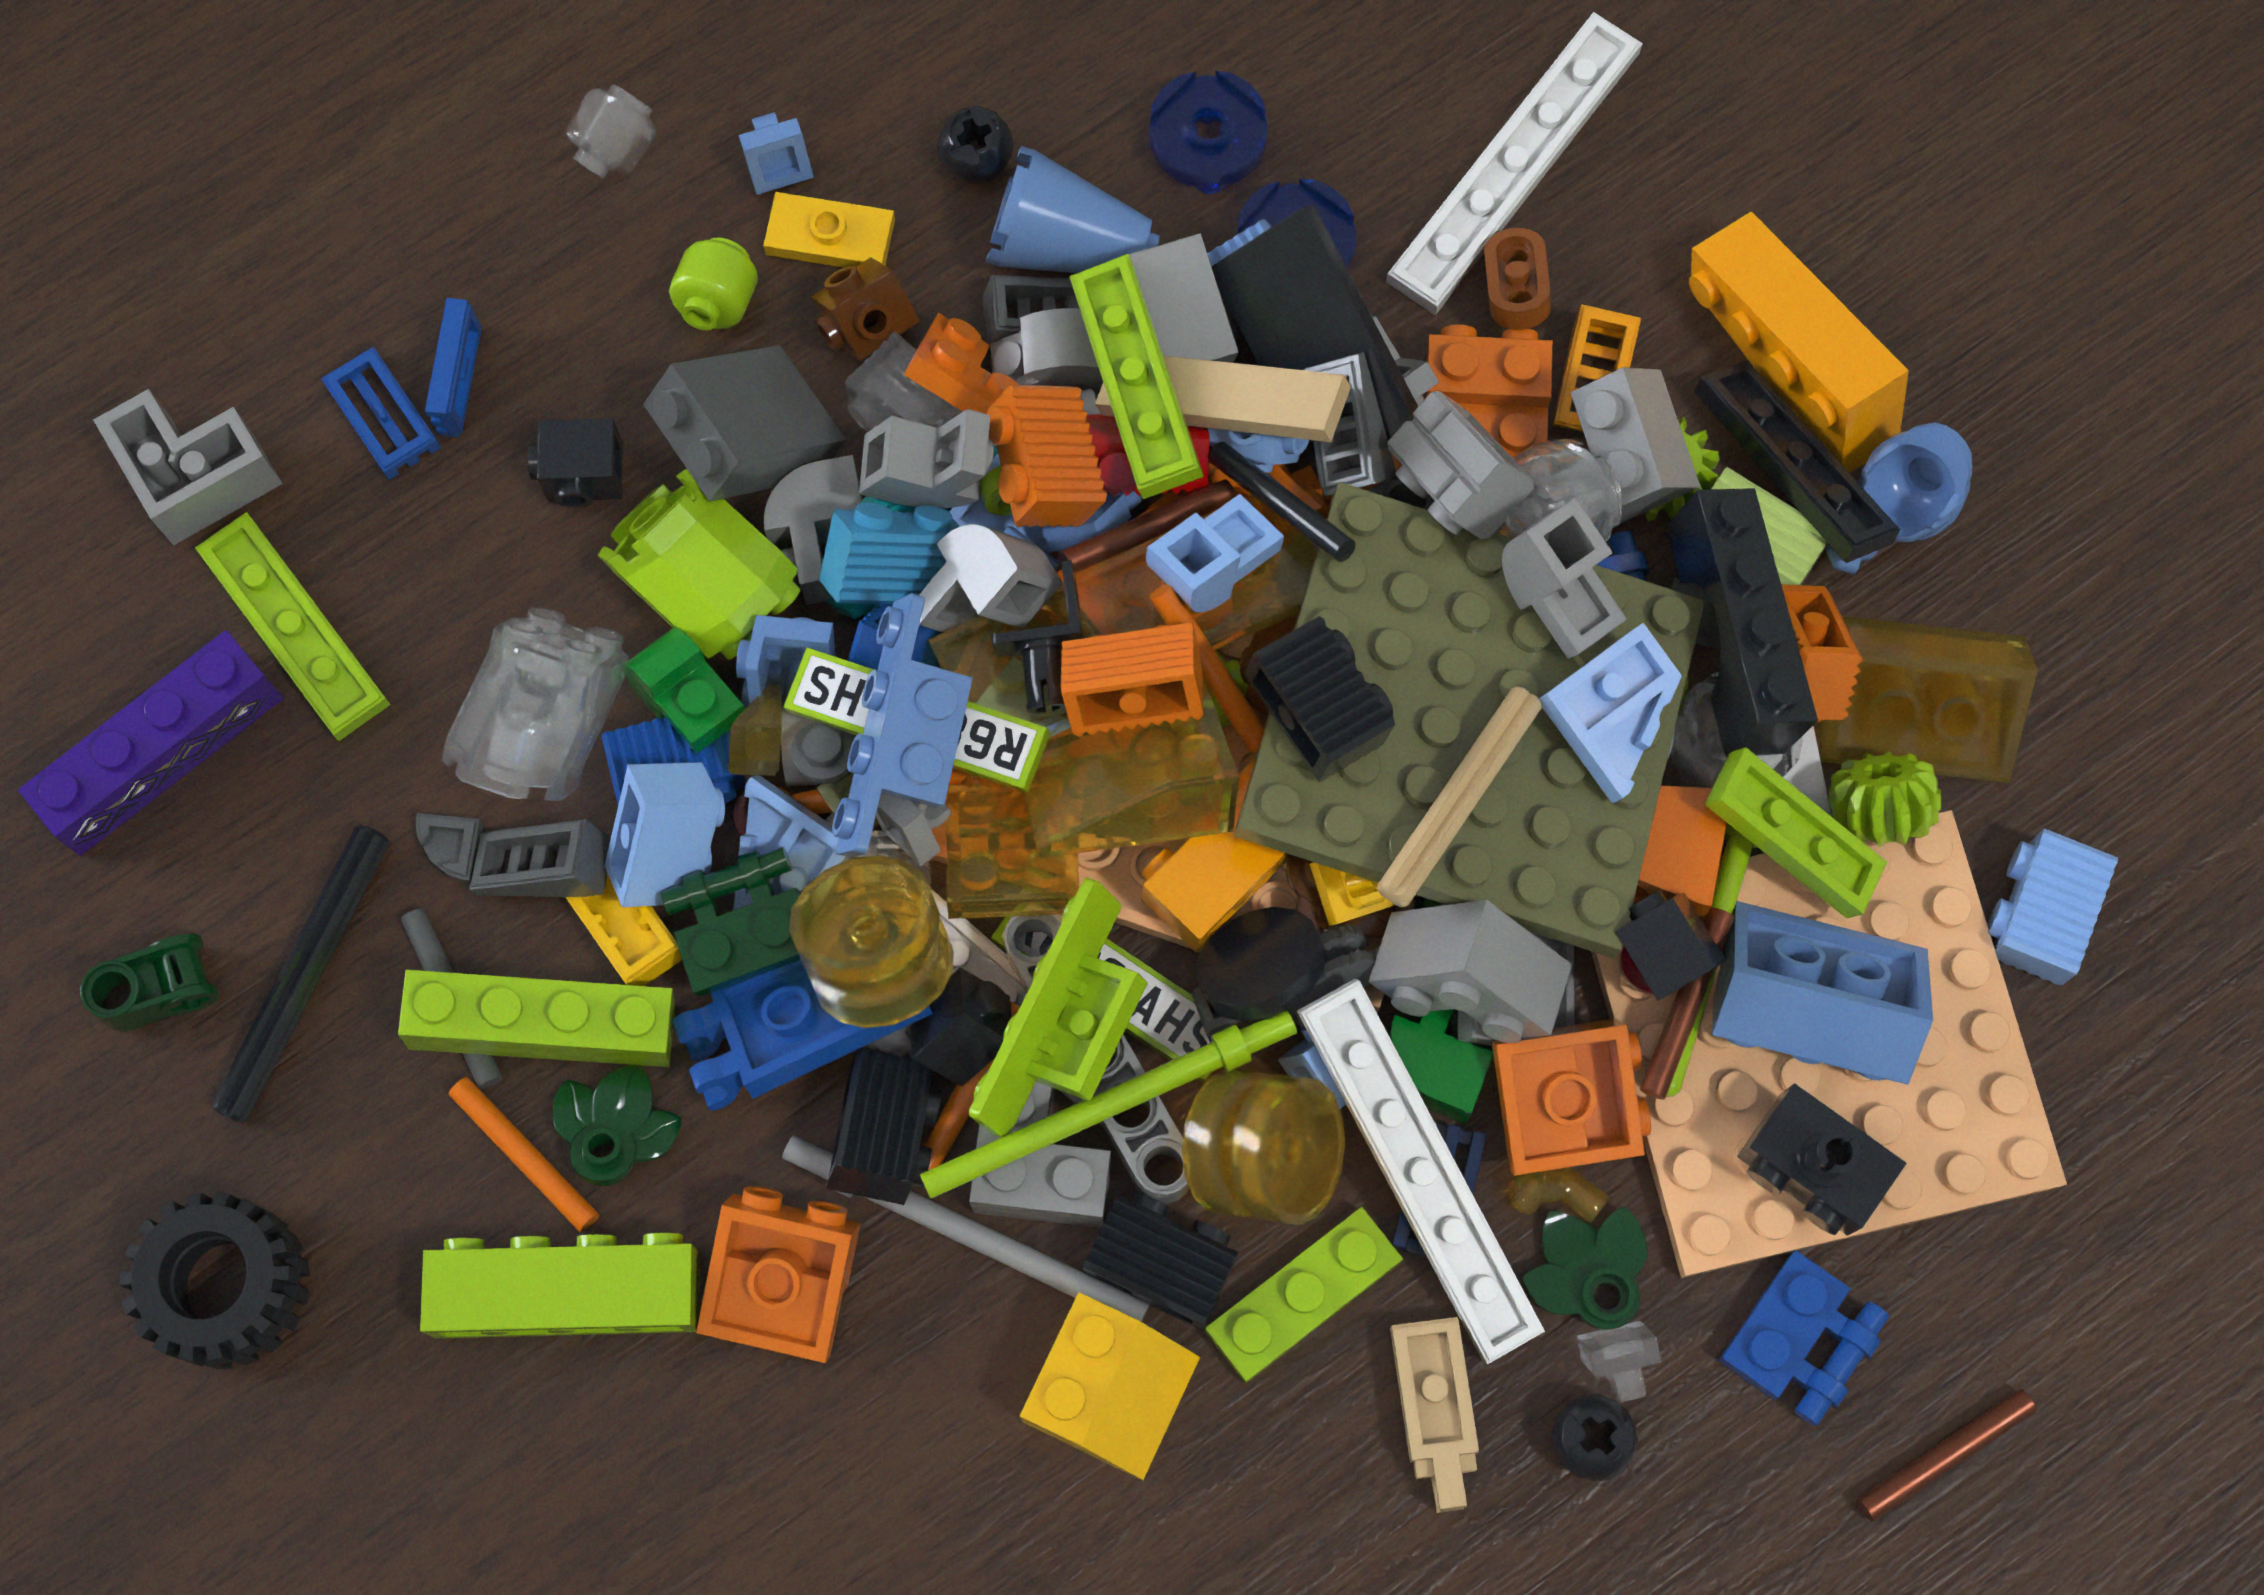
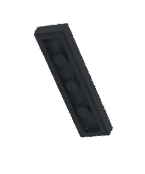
[1694,360,1901,563]

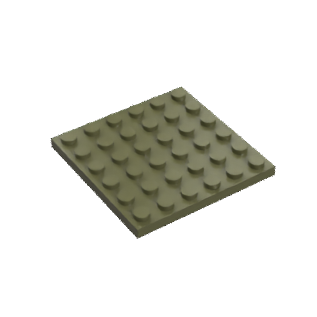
[1233,482,1705,958]

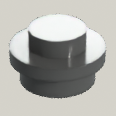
[791,722,854,784]

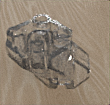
[442,607,630,801]

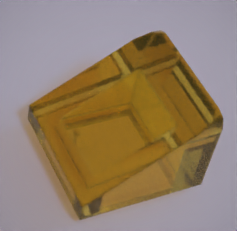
[728,685,782,776]

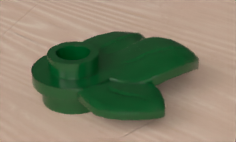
[552,1065,682,1186]
[1522,1206,1648,1330]

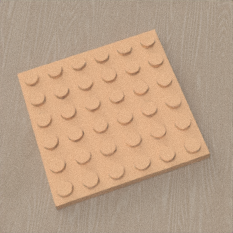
[1591,810,2067,1278]

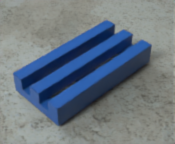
[425,298,482,437]
[321,347,441,480]

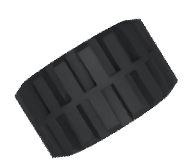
[120,1192,310,1369]

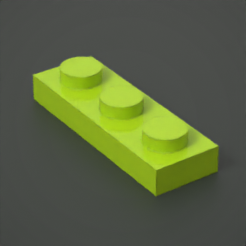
[1704,747,1887,919]
[1205,1207,1403,1384]

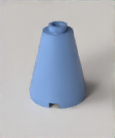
[986,145,1160,274]

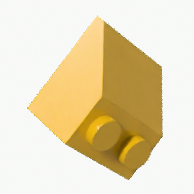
[1020,1292,1200,1481]

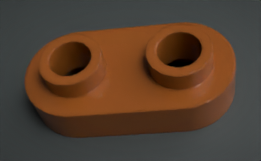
[1484,228,1551,330]

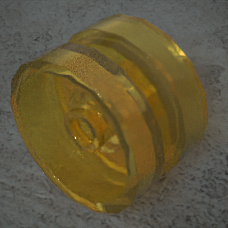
[789,855,954,1028]
[1182,1069,1345,1225]

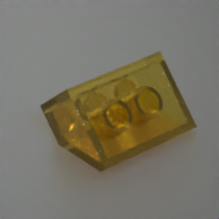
[1818,616,2038,783]

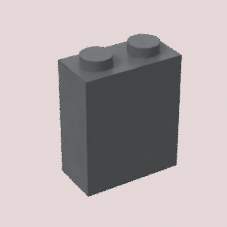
[643,345,846,502]

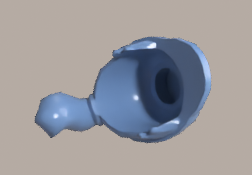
[1825,422,1972,575]

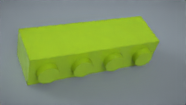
[398,970,676,1067]
[420,1233,701,1339]

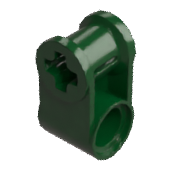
[80,933,219,1032]

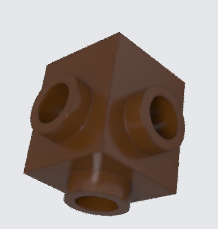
[811,257,920,361]

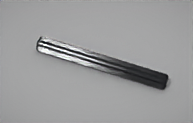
[212,825,389,1123]

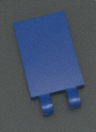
[672,904,933,1111]

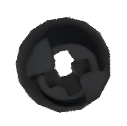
[937,106,1014,184]
[1552,1394,1638,1482]

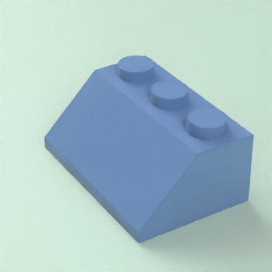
[1712,901,1933,1085]

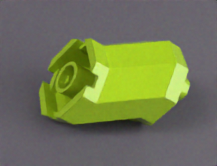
[597,469,800,660]

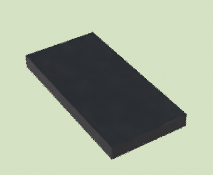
[1211,204,1418,485]

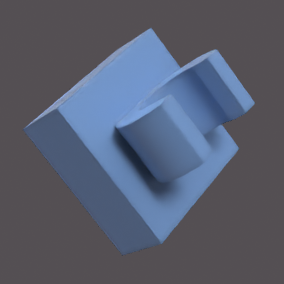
[738,112,814,195]

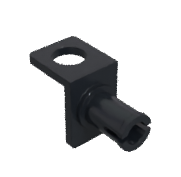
[991,560,1084,713]

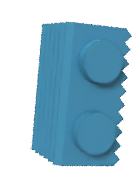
[819,503,960,604]

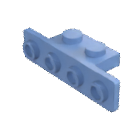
[832,593,973,858]

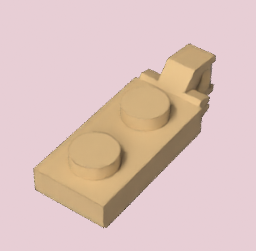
[1390,1317,1479,1513]

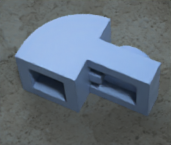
[1146,494,1284,613]

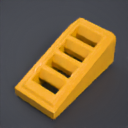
[1553,304,1641,432]

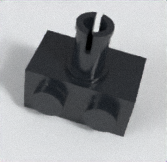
[1737,1083,1907,1236]

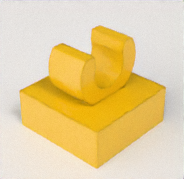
[1309,862,1395,926]

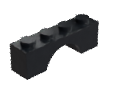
[1666,488,1818,757]

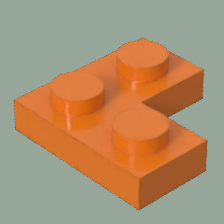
[903,313,1019,414]

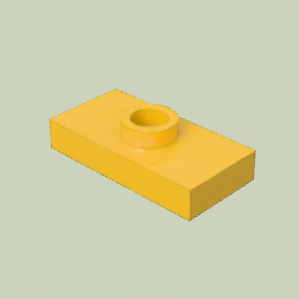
[763,192,895,268]
[566,873,682,986]

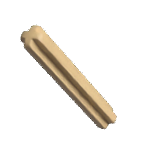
[1378,686,1542,907]

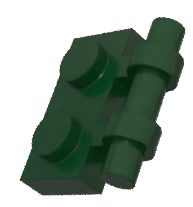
[661,847,821,997]

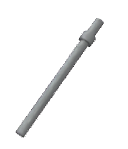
[782,1135,1150,1322]

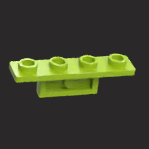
[969,878,1148,1138]

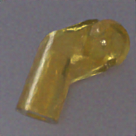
[1507,1167,1610,1223]

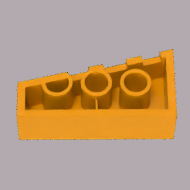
[1689,211,1909,473]

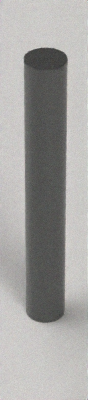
[401,908,503,1090]

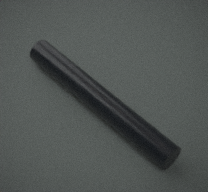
[1208,441,1356,562]

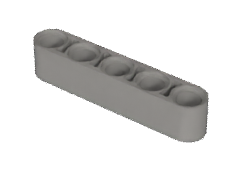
[1004,908,1194,1204]

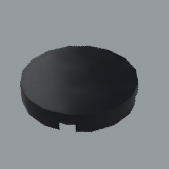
[1195,907,1326,1021]

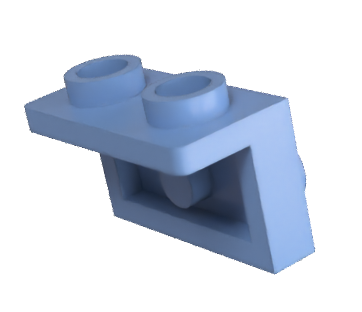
[736,615,836,742]

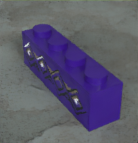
[17,630,284,856]

